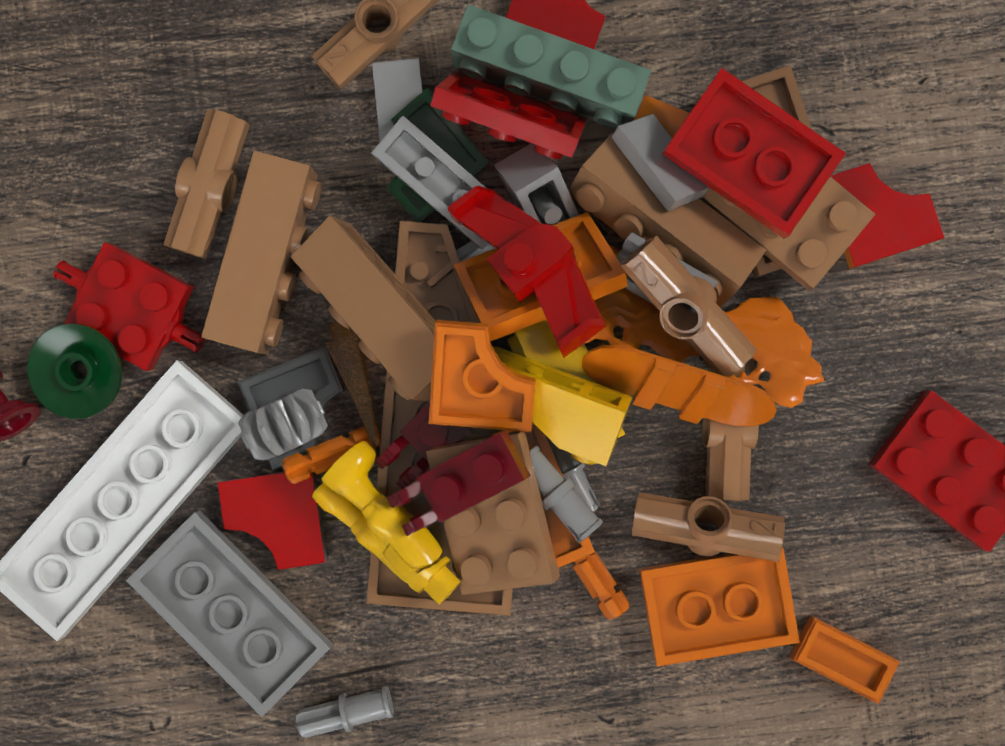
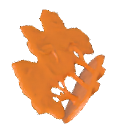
[544,244,824,427]

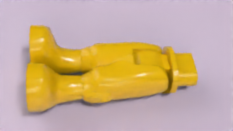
[312,441,461,605]

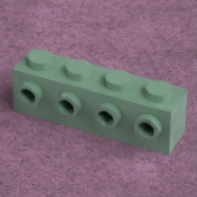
[451,4,652,129]

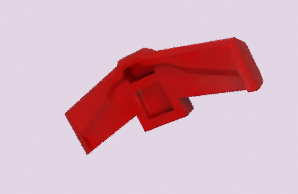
[448,186,606,358]

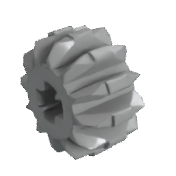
[238,389,328,460]

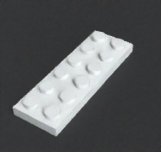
[0,360,243,641]

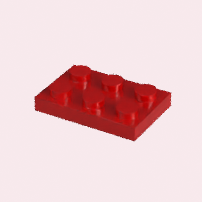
[662,68,846,239]
[430,70,588,159]
[868,390,1005,552]

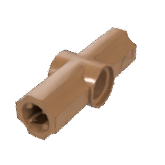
[312,0,440,90]
[163,109,250,259]
[620,235,756,377]
[702,358,759,501]
[632,492,785,562]

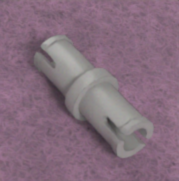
[530,445,603,543]

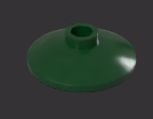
[27,323,122,419]

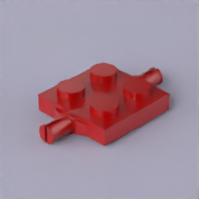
[53,242,205,371]

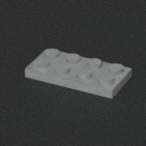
[126,510,333,717]

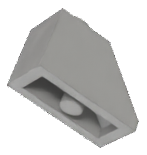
[494,143,579,225]

